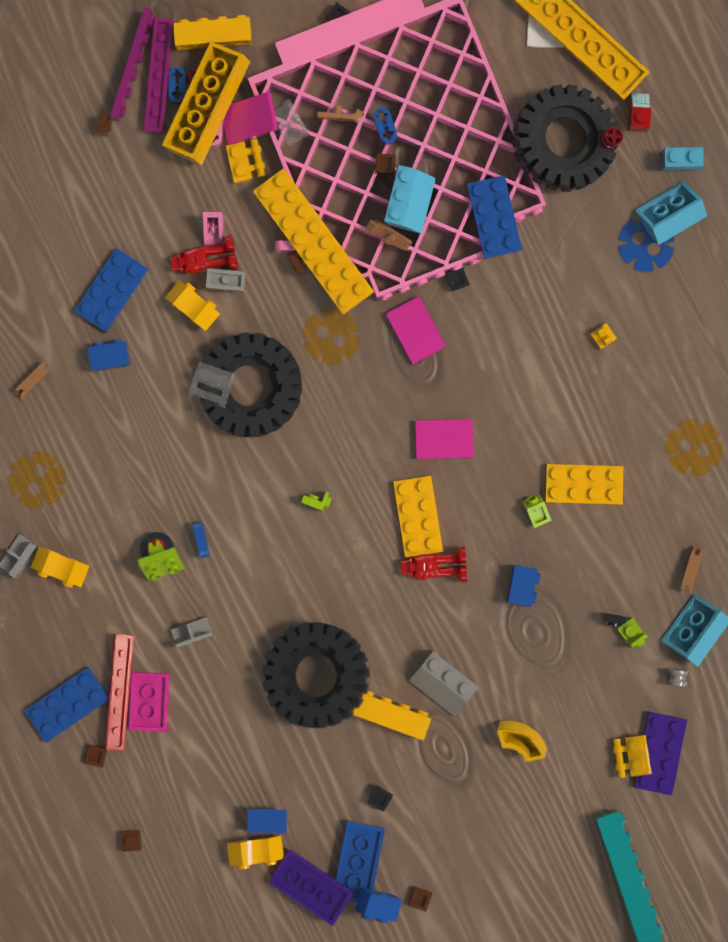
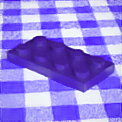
[633,711,687,795]
[269,849,355,926]

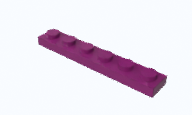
[110,7,155,122]
[144,18,174,134]

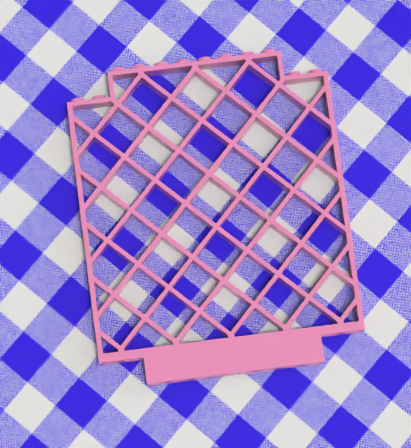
[248,0,546,301]

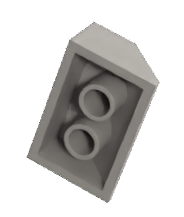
[409,650,479,716]

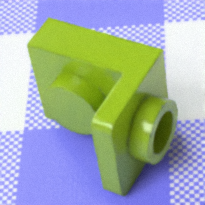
[301,492,332,511]
[522,495,552,528]
[617,618,648,649]

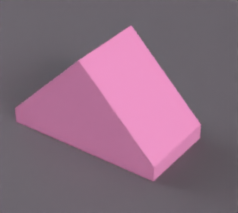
[203,212,224,246]

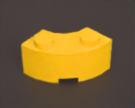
[165,280,220,331]
[30,546,90,588]
[497,721,547,762]
[227,835,284,869]

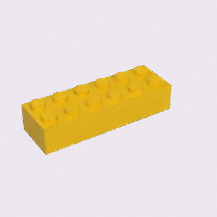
[162,41,250,165]

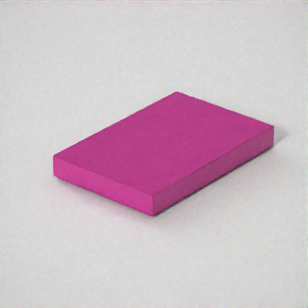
[223,92,278,145]
[386,296,446,365]
[415,419,474,459]
[128,672,170,732]

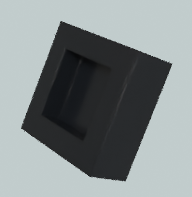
[325,2,351,21]
[445,267,470,292]
[604,613,626,627]
[367,785,393,812]

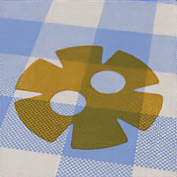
[303,309,359,365]
[666,420,723,476]
[9,451,66,508]

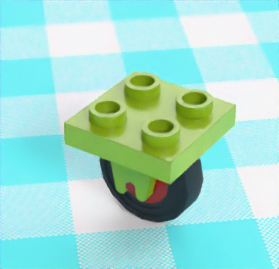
[138,532,185,581]

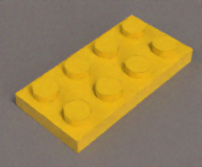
[545,464,623,505]
[393,476,443,557]

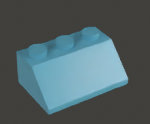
[384,165,436,234]
[635,181,708,245]
[661,594,728,667]

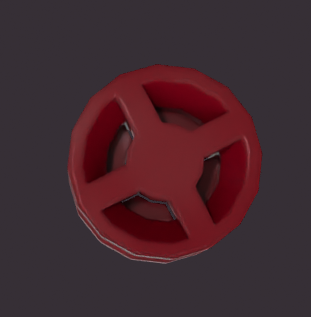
[600,126,623,149]

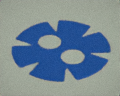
[619,219,675,272]

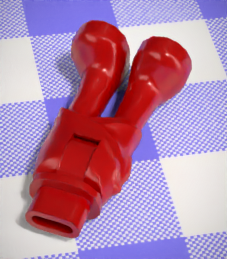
[170,235,238,274]
[401,546,467,583]

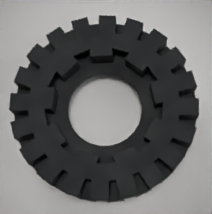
[512,84,618,192]
[197,332,302,438]
[262,622,370,728]

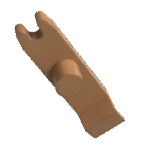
[317,106,364,123]
[366,220,412,251]
[14,361,53,401]
[681,546,704,592]

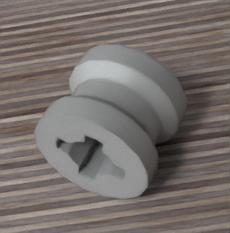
[667,669,688,686]

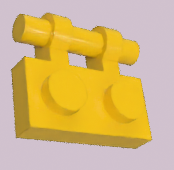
[226,139,266,184]
[612,735,652,778]

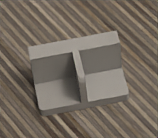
[206,268,247,292]
[0,535,39,579]
[171,617,214,648]

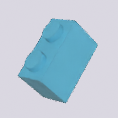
[662,147,704,171]

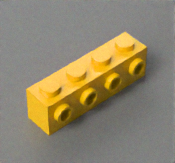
[173,15,252,50]
[353,691,431,741]

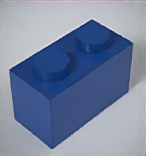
[87,339,131,372]
[507,565,540,607]
[355,888,402,923]

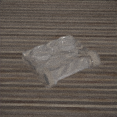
[188,362,236,408]

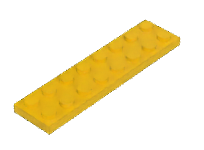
[513,0,649,101]
[253,168,374,315]

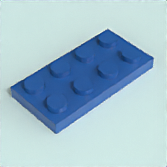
[467,175,522,259]
[75,248,149,333]
[25,667,108,743]
[336,820,385,903]

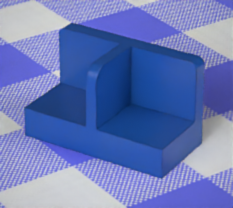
[247,808,287,833]

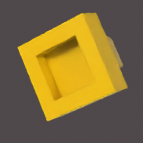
[590,323,617,350]

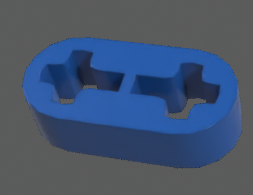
[169,67,187,105]
[374,108,397,145]
[192,521,210,558]

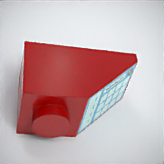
[628,93,651,132]

